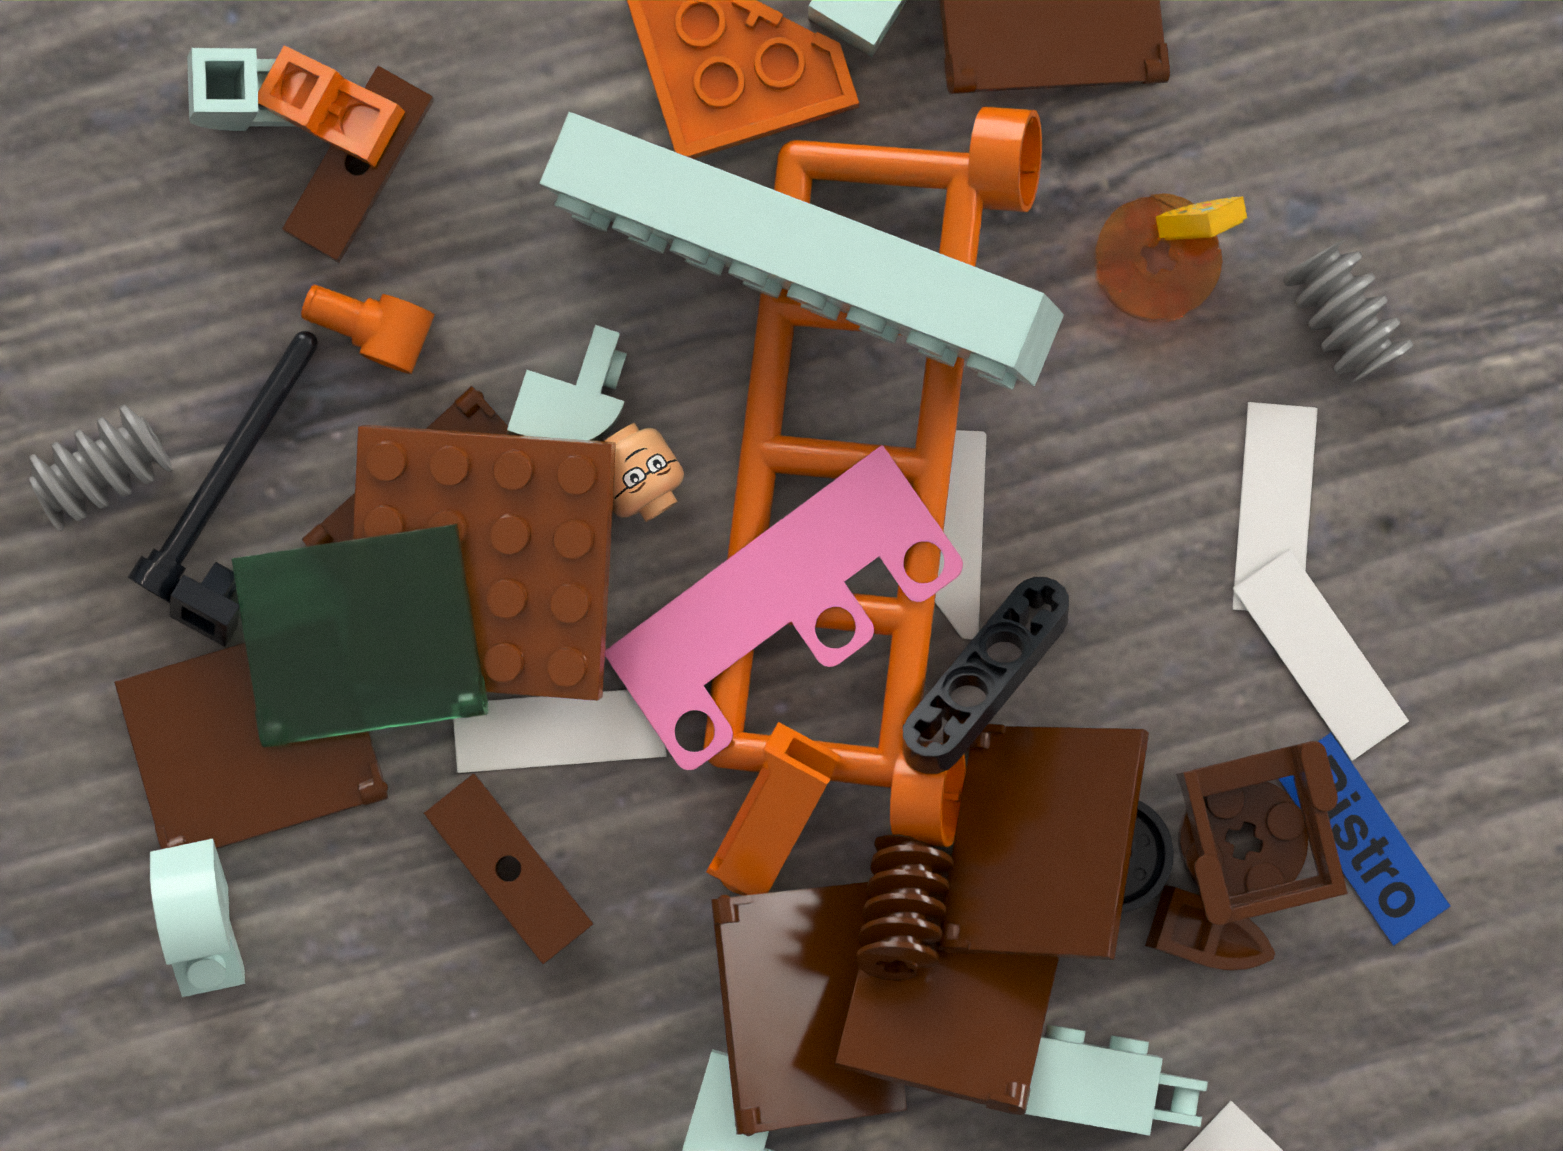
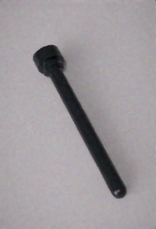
[128,331,318,603]

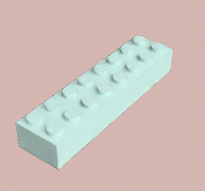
[539,112,1064,390]

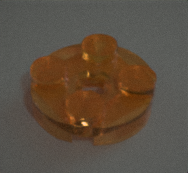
[1094,193,1223,322]

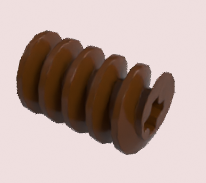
[855,835,954,981]

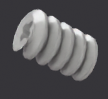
[1283,240,1414,384]
[29,404,173,532]

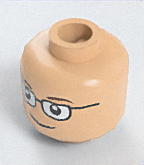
[604,423,684,522]

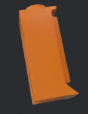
[706,722,842,896]

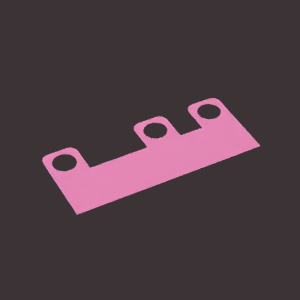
[605,445,963,770]

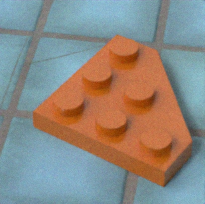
[626,0,859,159]

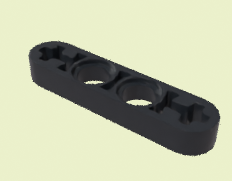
[903,577,1069,774]

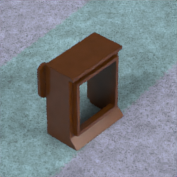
[1176,741,1348,925]

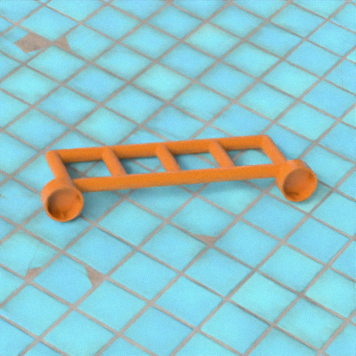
[703,106,1042,847]

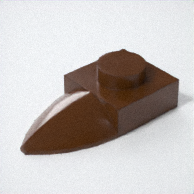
[1145,885,1275,971]

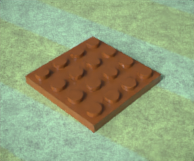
[347,425,616,701]

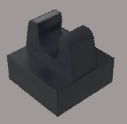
[170,562,240,647]

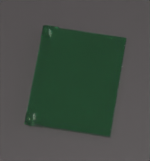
[231,524,488,748]

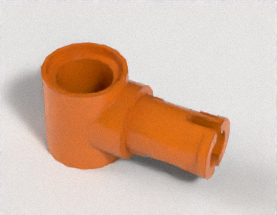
[301,284,435,375]

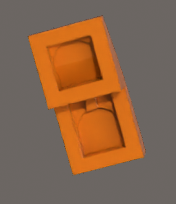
[258,45,405,167]

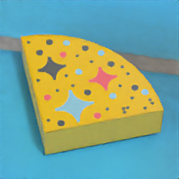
[1156,196,1247,240]

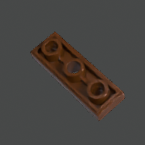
[282,66,434,263]
[423,773,594,964]

